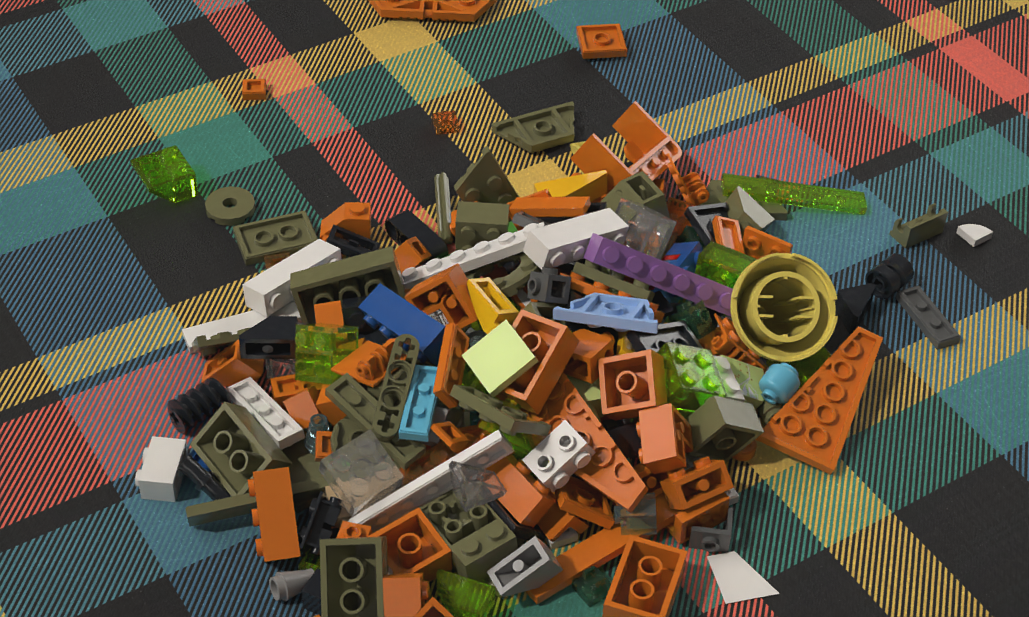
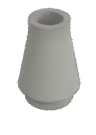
[269,568,314,602]

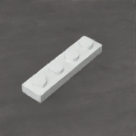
[226,377,305,450]

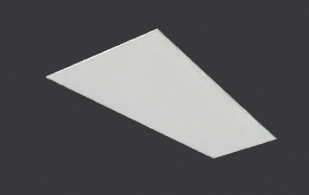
[707,551,780,604]

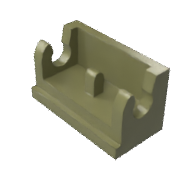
[890,203,948,249]

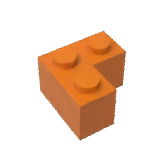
[404,263,478,329]
[636,403,694,474]

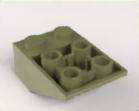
[601,171,670,239]
[420,481,518,588]

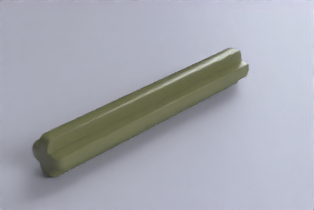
[434,172,453,245]

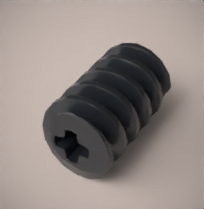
[167,378,231,433]

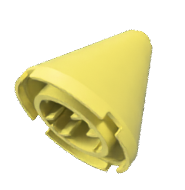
[730,253,838,362]

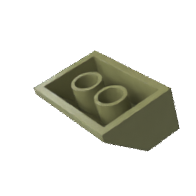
[190,402,293,496]
[320,536,388,617]

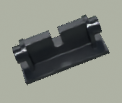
[298,491,343,557]

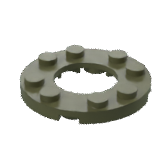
[465,252,542,298]

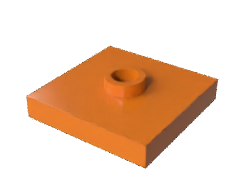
[576,24,627,59]
[554,476,615,530]

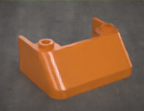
[570,101,682,190]

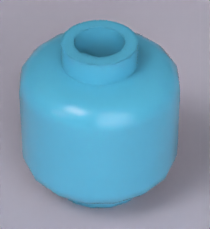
[759,363,800,404]

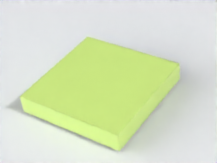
[461,320,539,398]

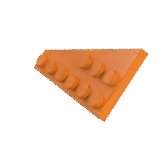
[755,326,883,475]
[508,372,649,513]

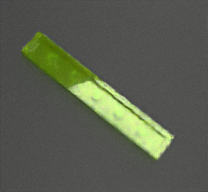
[721,173,867,215]

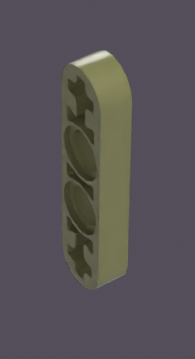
[371,334,420,442]

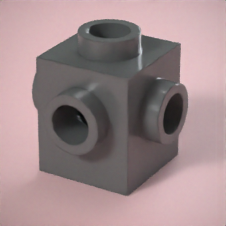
[527,267,571,304]

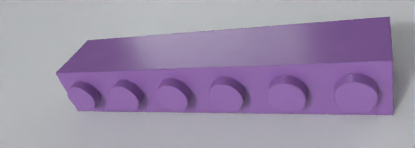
[583,233,733,317]

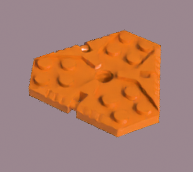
[368,0,496,22]

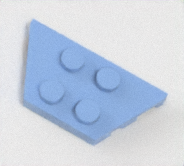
[553,293,658,334]

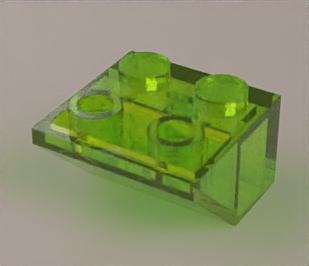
[130,145,198,203]
[295,323,358,385]

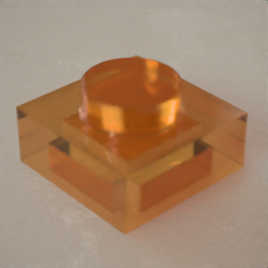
[432,110,459,135]

